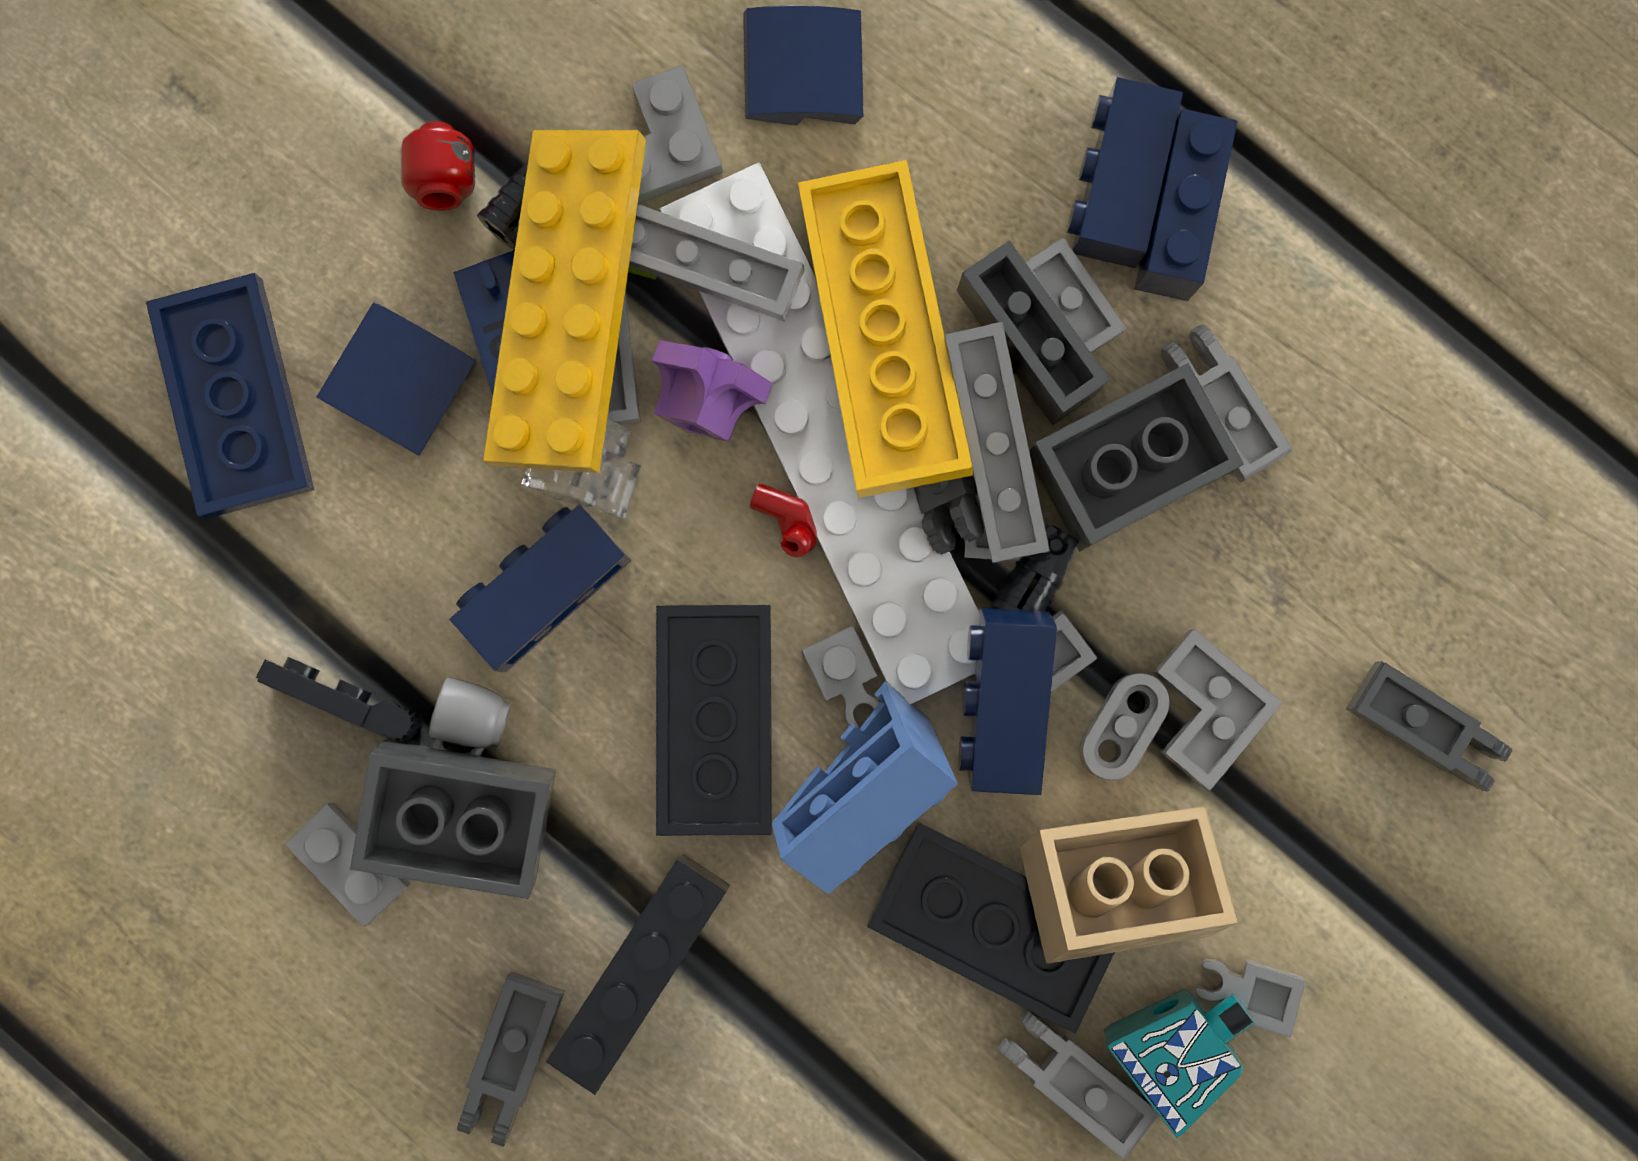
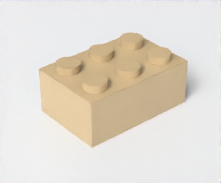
[1020,806,1238,964]

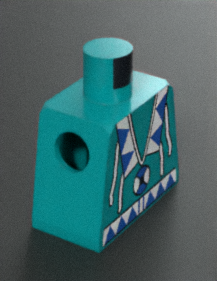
[1104,989,1255,1138]

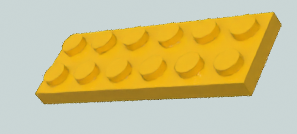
[483,130,647,473]
[798,160,973,498]

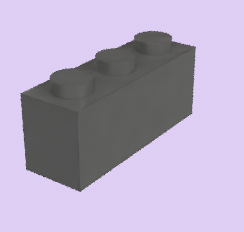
[957,240,1110,425]

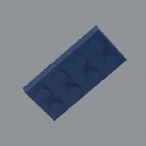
[146,273,315,519]

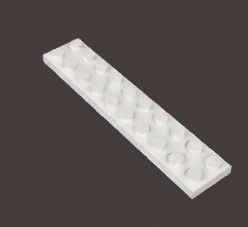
[659,162,980,704]

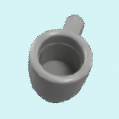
[429,677,511,756]

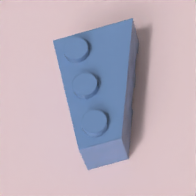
[772,681,958,894]

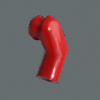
[750,483,817,558]

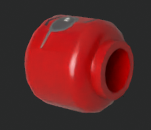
[400,121,476,211]

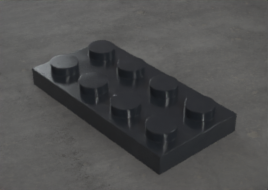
[656,605,772,836]
[867,821,1115,1034]

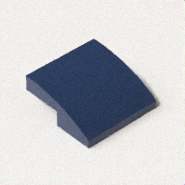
[743,5,864,126]
[316,302,476,456]

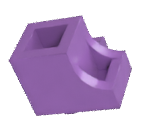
[652,340,773,442]

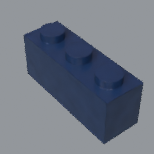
[1066,77,1183,268]
[1134,109,1237,301]
[449,504,632,673]
[958,608,1057,795]

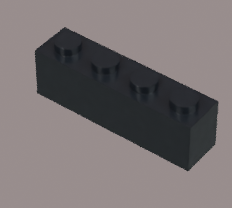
[546,854,730,1095]

